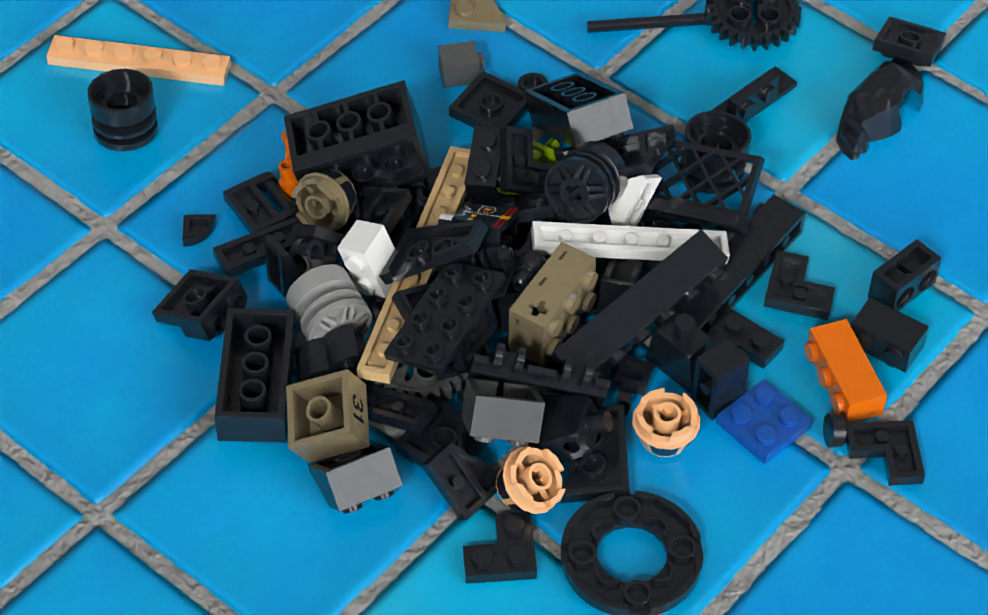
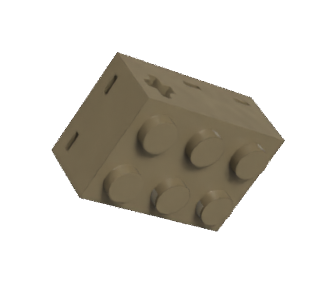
[508,242,598,367]

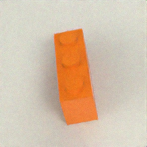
[804,319,887,423]

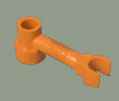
[278,130,298,197]

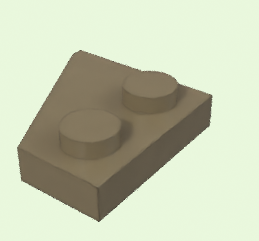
[448,0,506,32]

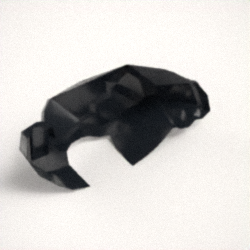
[836,57,923,160]

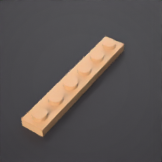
[46,35,231,86]

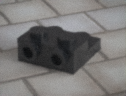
[152,269,248,342]

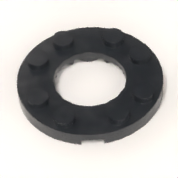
[561,491,703,615]

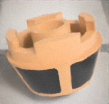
[632,388,700,457]
[496,446,565,514]

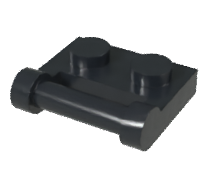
[223,171,299,234]

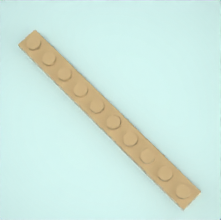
[356,146,471,384]

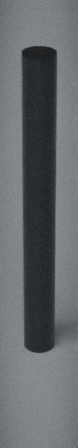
[587,13,706,33]

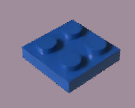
[716,379,813,464]

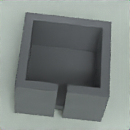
[461,377,545,446]

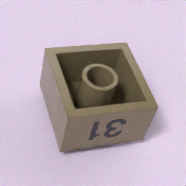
[286,369,370,463]

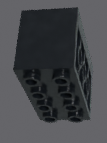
[284,80,433,198]

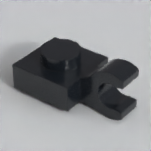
[613,356,655,415]

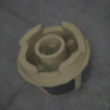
[292,170,357,231]

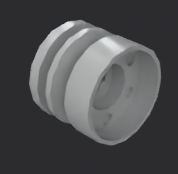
[286,264,372,341]

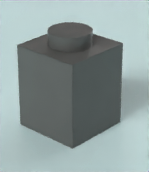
[438,41,484,88]

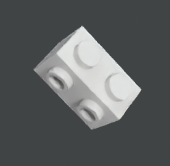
[337,220,395,298]

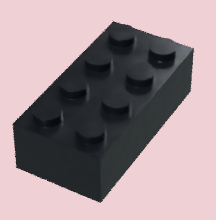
[524,72,634,148]
[214,308,296,443]

